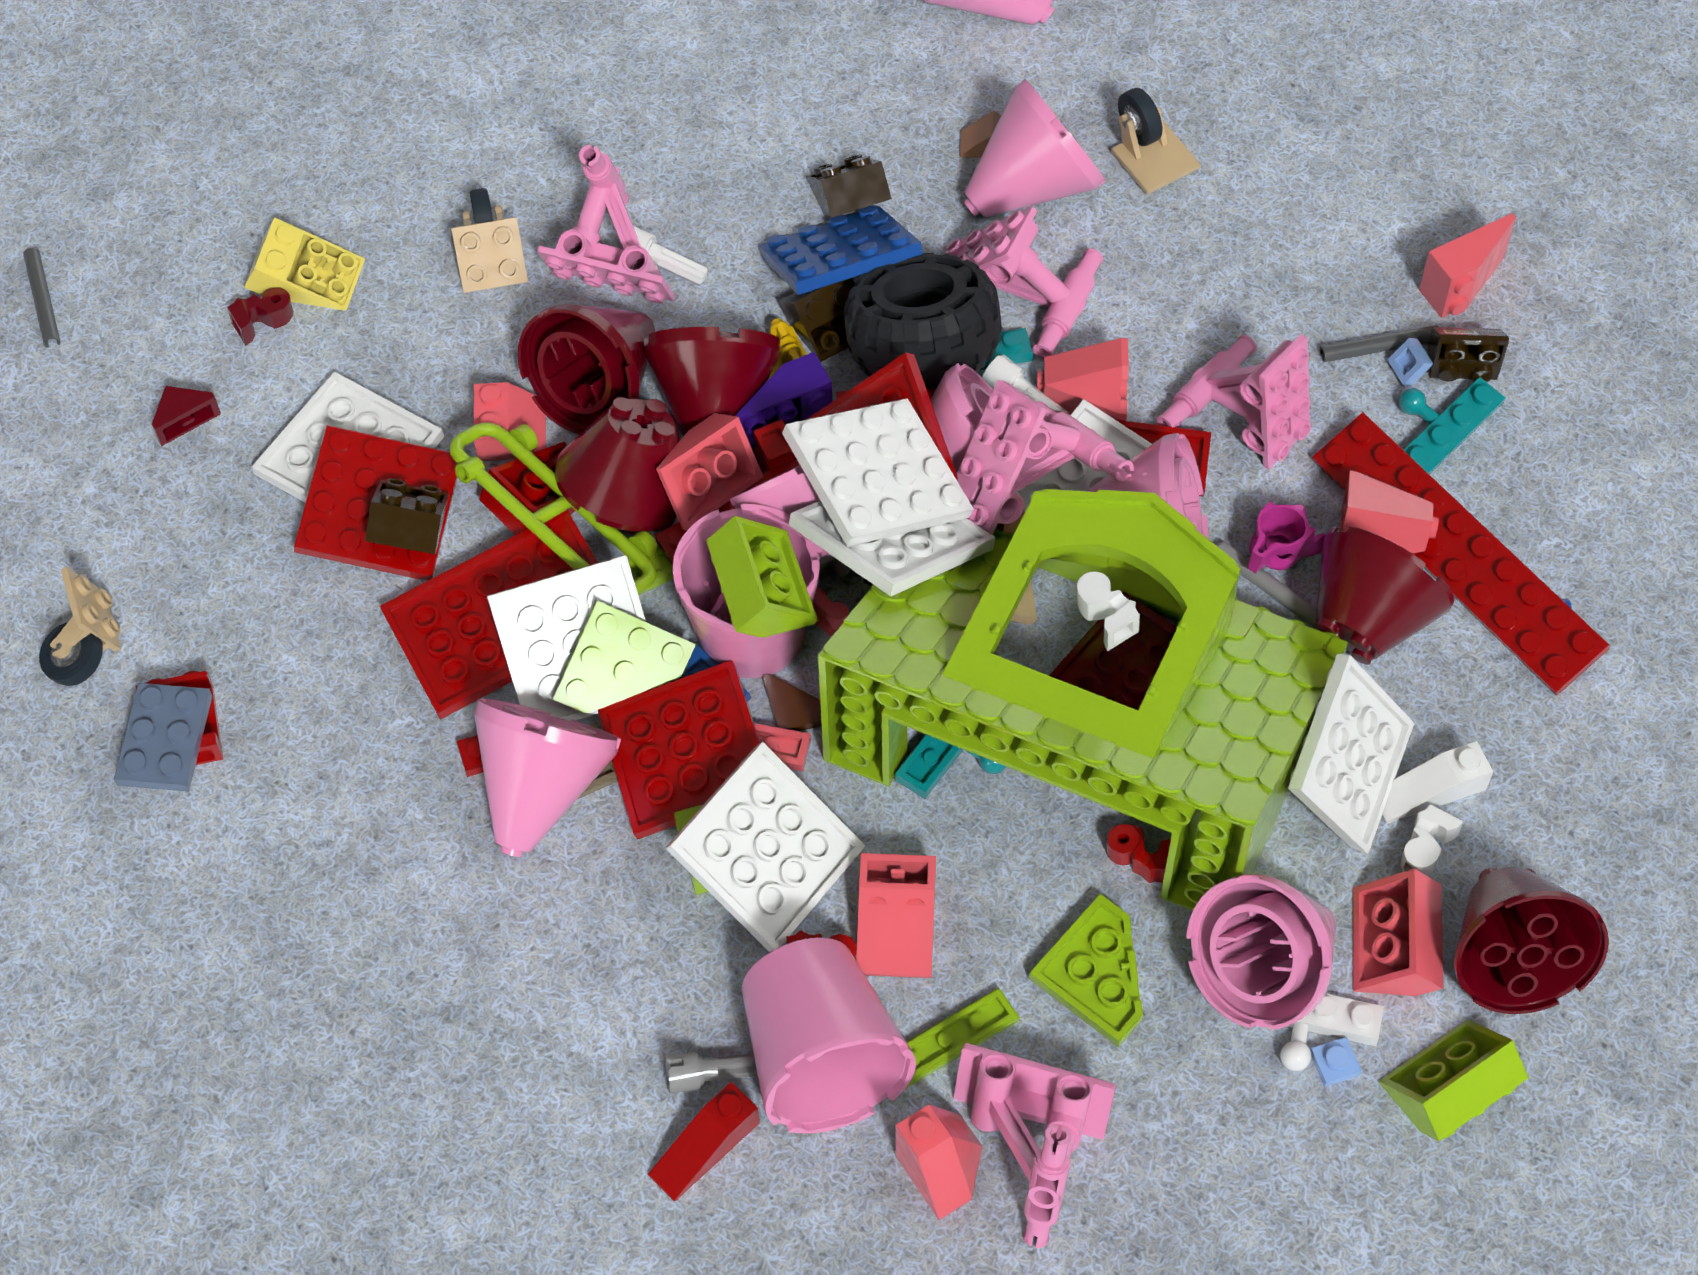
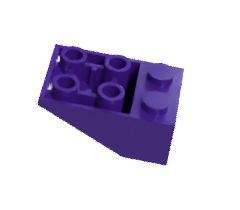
[736,352,833,453]

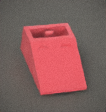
[856,853,936,978]

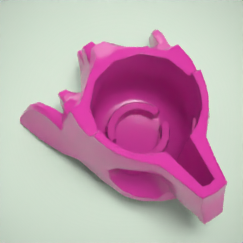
[1248,500,1326,573]

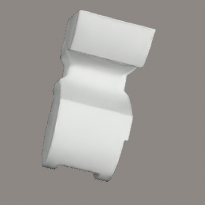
[1077,572,1140,651]
[1400,804,1463,876]

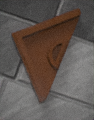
[763,674,822,731]

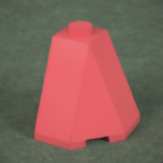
[1037,338,1129,421]
[1339,471,1439,554]
[895,1104,983,1220]

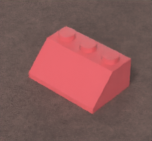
[1353,868,1444,996]

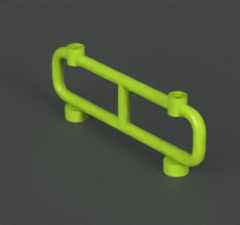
[449,422,657,595]

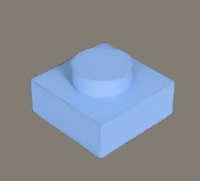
[1387,338,1433,386]
[1310,1037,1362,1087]

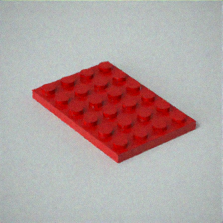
[379,510,598,720]

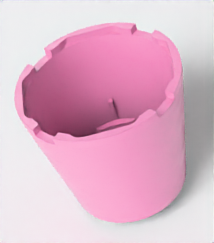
[673,504,820,678]
[742,938,916,1134]

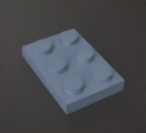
[114,683,212,792]

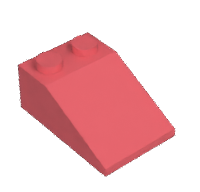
[1419,213,1516,318]
[656,413,763,530]

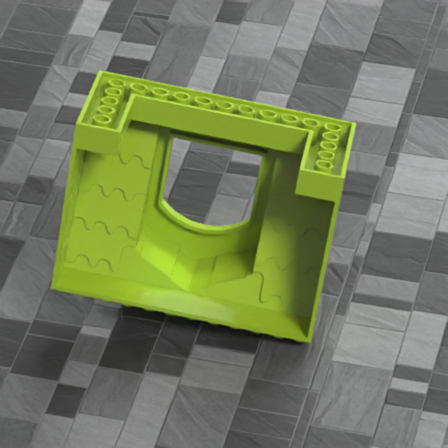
[818,489,1348,911]

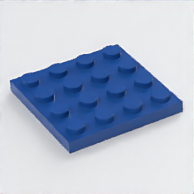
[759,205,923,295]

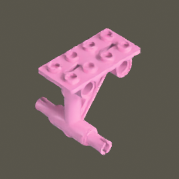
[537,145,675,304]
[945,206,1104,359]
[1156,334,1311,470]
[957,380,1134,535]
[953,1043,1116,1248]

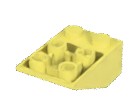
[244,217,365,311]

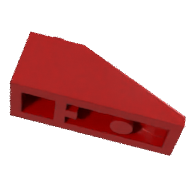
[648,1082,760,1202]

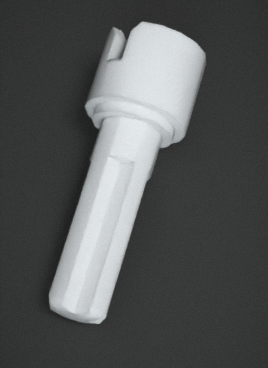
[618,226,708,285]
[982,354,1069,413]

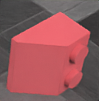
[474,382,546,461]

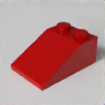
[479,442,575,535]

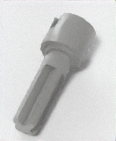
[665,1052,758,1093]

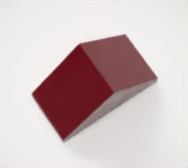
[152,386,221,446]

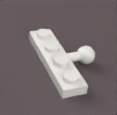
[1280,993,1384,1071]

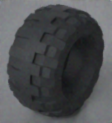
[844,253,1002,389]

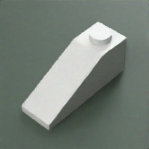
[1382,741,1493,824]

